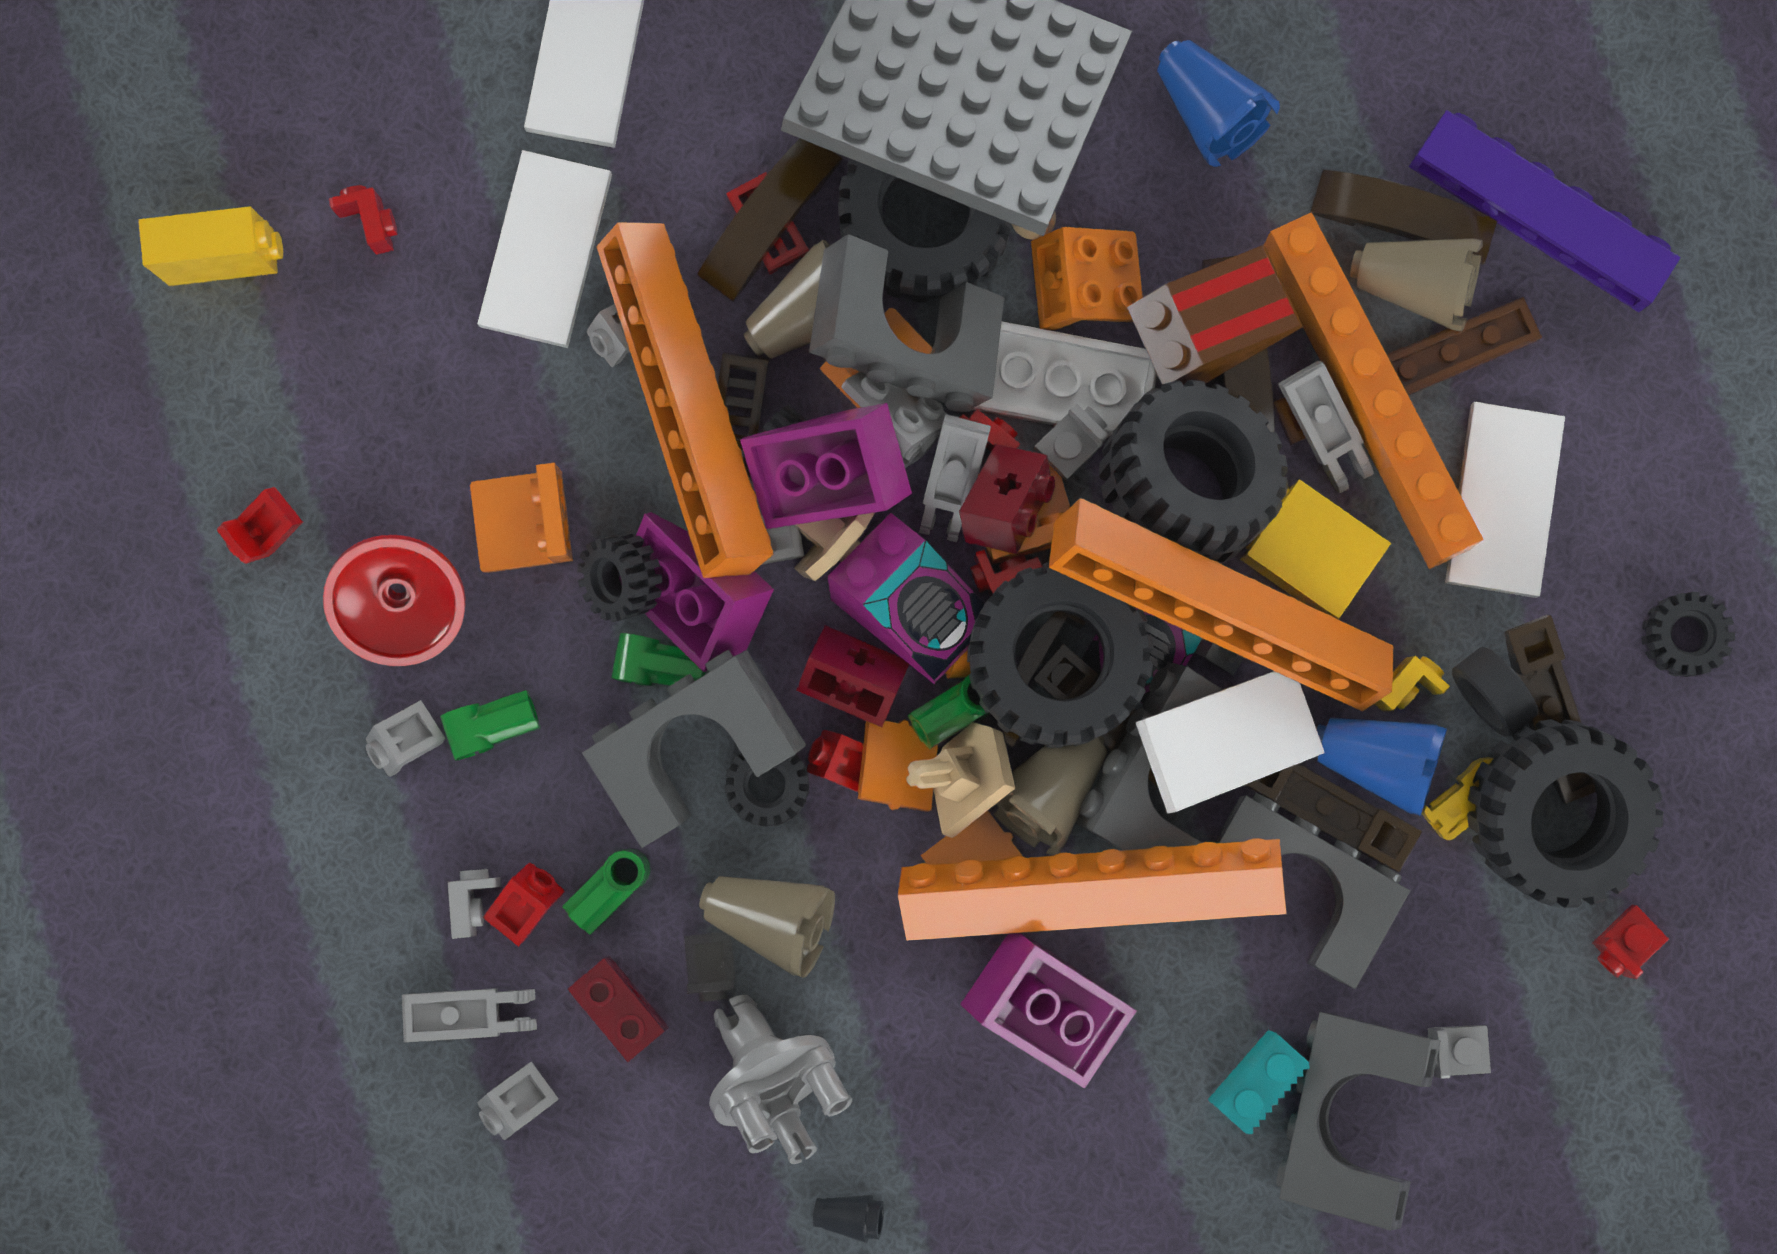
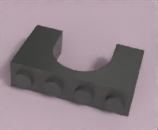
[809,234,1004,412]
[582,650,806,848]
[1076,662,1223,851]
[1214,793,1411,989]
[1277,1012,1441,1231]

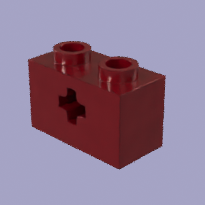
[959,444,1055,554]
[796,625,909,727]
[567,956,669,1062]

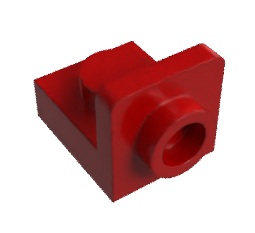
[970,549,1042,597]
[807,730,863,793]
[483,863,565,947]
[1592,905,1669,979]

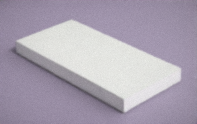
[524,0,644,148]
[477,150,612,348]
[972,321,1157,436]
[1445,402,1565,598]
[1135,671,1325,814]

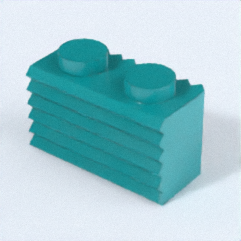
[1208,1030,1310,1134]

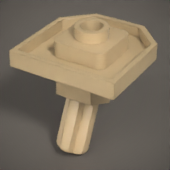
[794,513,875,581]
[906,722,1015,838]

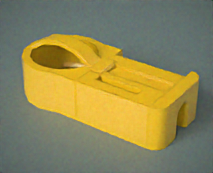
[1422,757,1494,840]

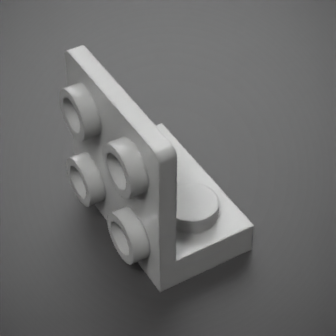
[841,372,948,468]

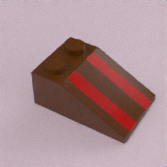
[1127,245,1303,386]

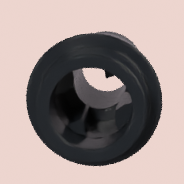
[813,1195,884,1243]

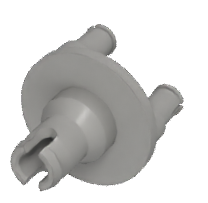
[709,995,852,1164]

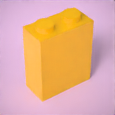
[138,206,283,286]
[1240,479,1391,619]

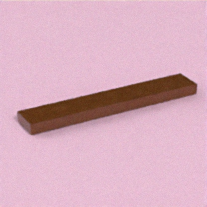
[1273,297,1542,446]

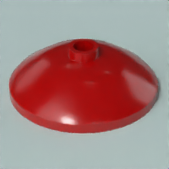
[323,535,466,666]

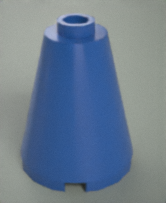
[1157,40,1280,167]
[1317,718,1447,816]

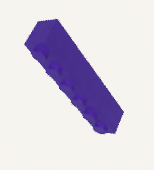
[1408,110,1681,312]

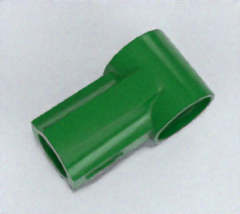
[611,633,705,686]
[908,674,990,750]
[440,690,540,761]
[562,848,651,935]

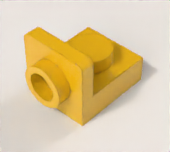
[1375,656,1450,712]

